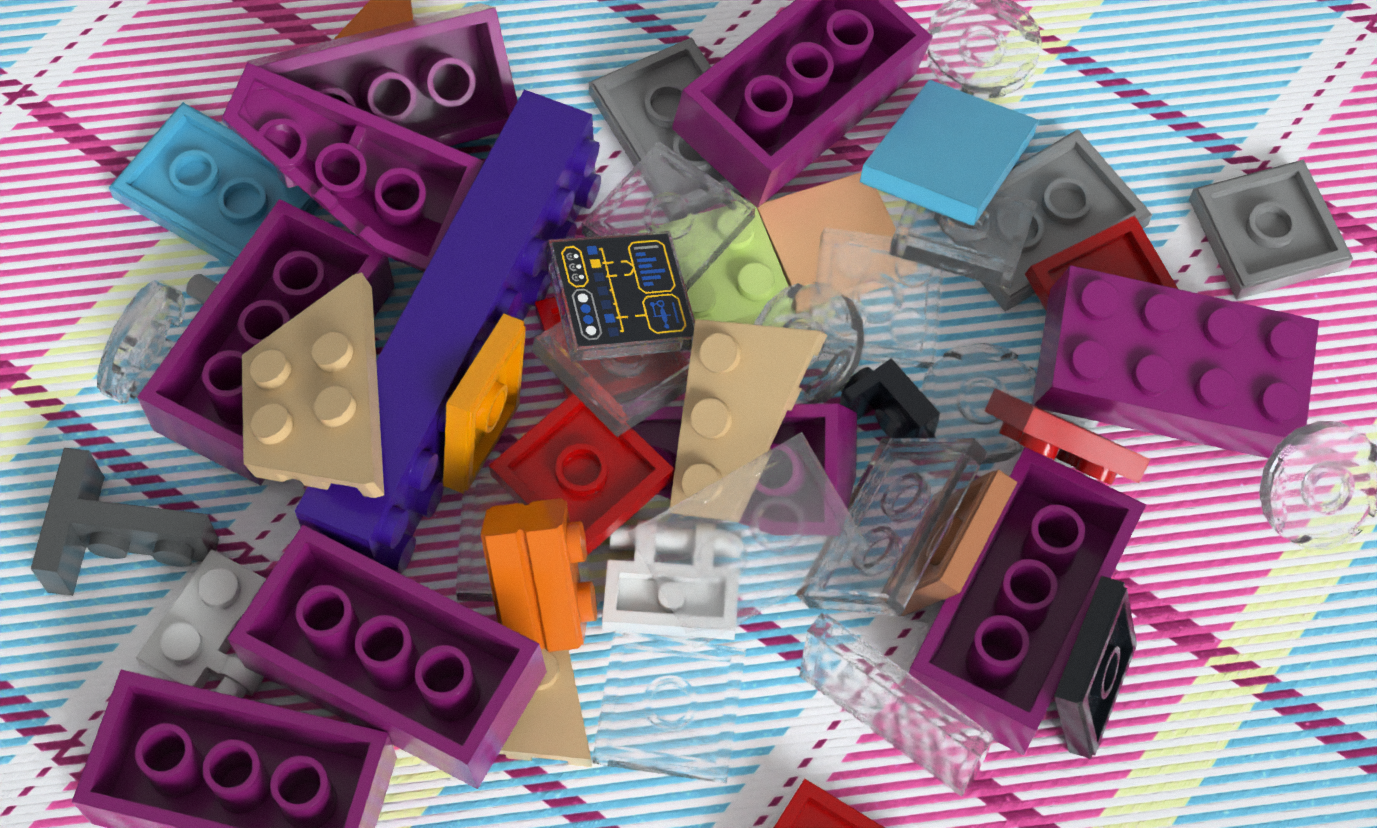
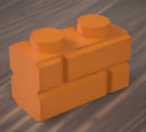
[480,498,597,652]

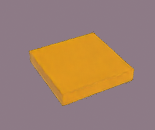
[443,313,526,494]

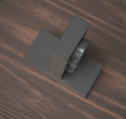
[31,448,219,596]

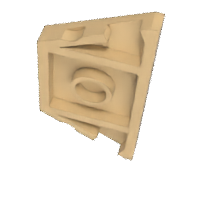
[242,272,384,498]

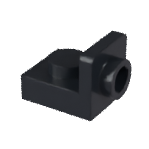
[840,358,941,454]

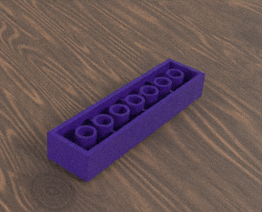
[295,89,601,574]

